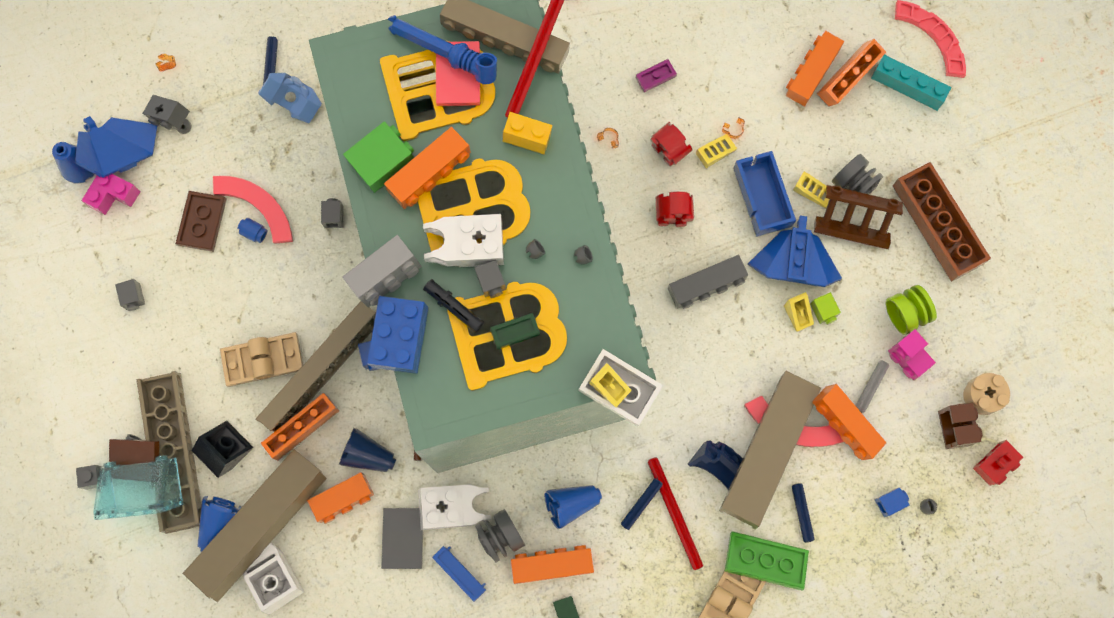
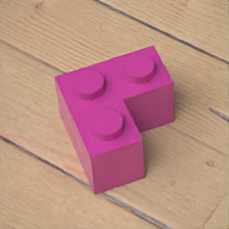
[81,174,141,215]
[888,329,936,380]

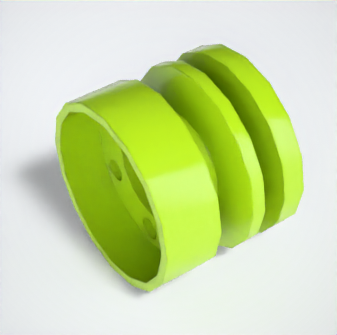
[885,285,937,335]

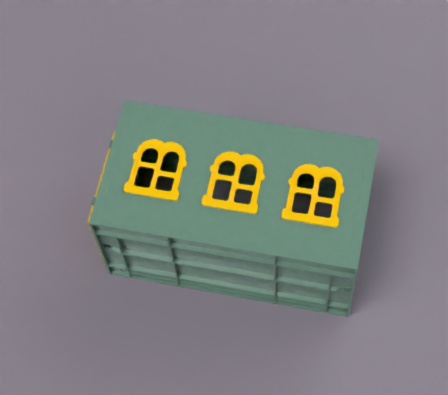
[309,0,656,473]

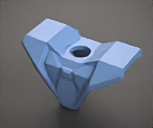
[258,73,322,123]

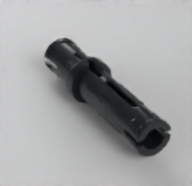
[423,279,484,333]

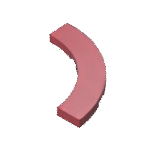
[895,0,966,78]
[213,176,293,244]
[744,396,844,447]

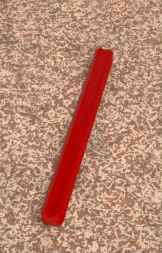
[505,0,564,118]
[648,457,703,570]

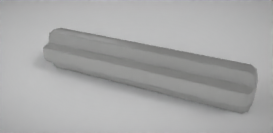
[856,360,889,413]

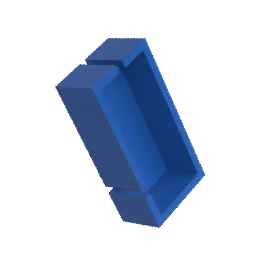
[733,151,796,237]

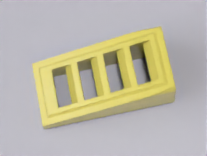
[696,134,737,168]
[793,171,829,208]

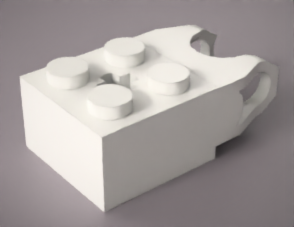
[423,214,504,267]
[418,484,491,530]
[243,541,304,615]

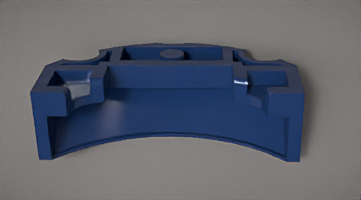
[688,440,743,490]

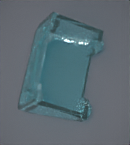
[93,455,183,520]

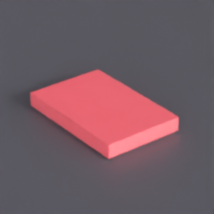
[436,41,480,106]

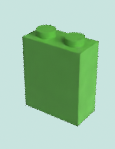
[343,121,414,193]

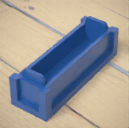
[432,546,486,602]

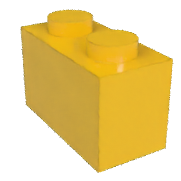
[503,112,552,154]

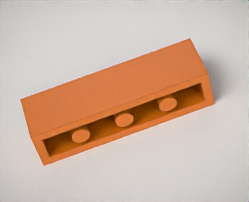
[786,30,845,107]
[817,39,886,106]
[384,126,471,209]
[812,384,886,460]
[261,393,339,461]
[511,545,594,584]

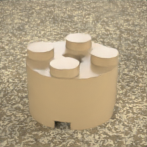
[963,373,1010,415]

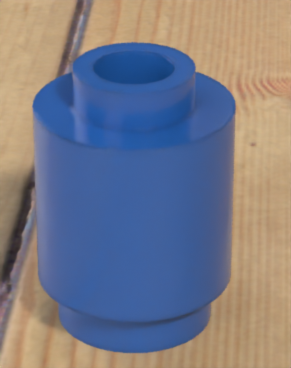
[237,218,268,243]

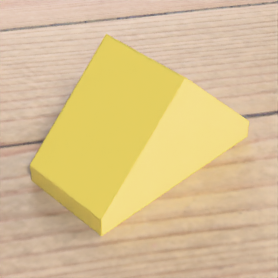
[784,292,814,332]
[589,363,632,407]

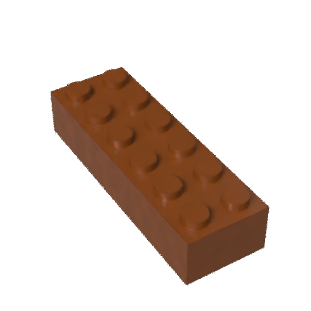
[892,162,991,282]

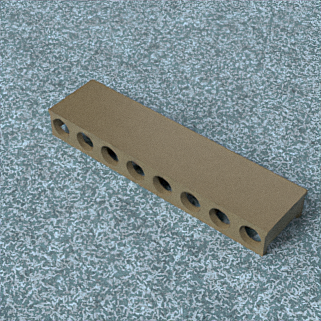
[256,301,376,432]
[136,371,202,534]
[719,371,821,529]
[182,449,327,602]

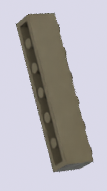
[440,0,570,74]

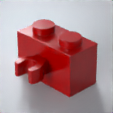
[973,440,1024,486]

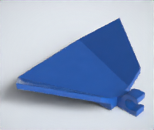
[75,116,158,177]
[748,215,842,287]

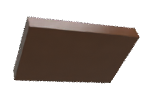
[175,191,227,252]
[109,439,159,482]

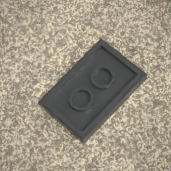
[381,508,423,569]

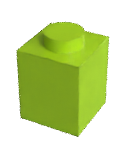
[810,292,841,324]

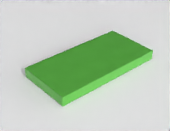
[724,531,809,591]

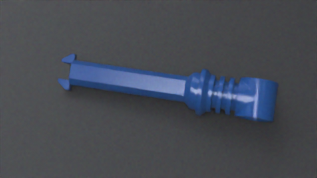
[388,15,497,84]

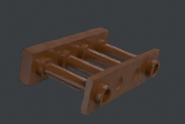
[814,185,903,250]

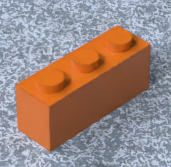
[307,472,374,524]

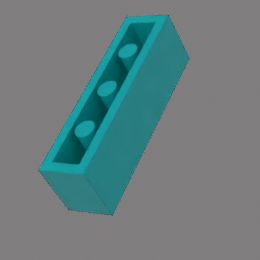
[871,54,952,111]

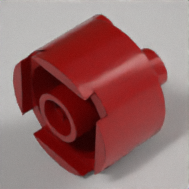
[650,122,693,167]
[655,191,694,227]

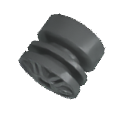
[832,153,883,194]
[475,509,525,563]

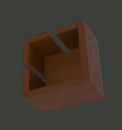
[938,402,983,450]

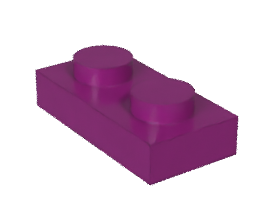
[636,59,677,92]

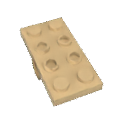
[220,332,303,387]
[698,571,766,618]

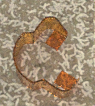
[155,54,176,71]
[722,117,745,139]
[597,128,619,148]

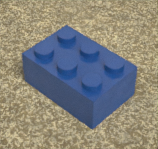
[367,296,429,374]

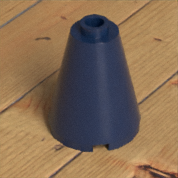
[339,428,396,472]

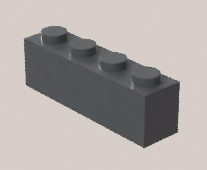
[668,254,748,309]

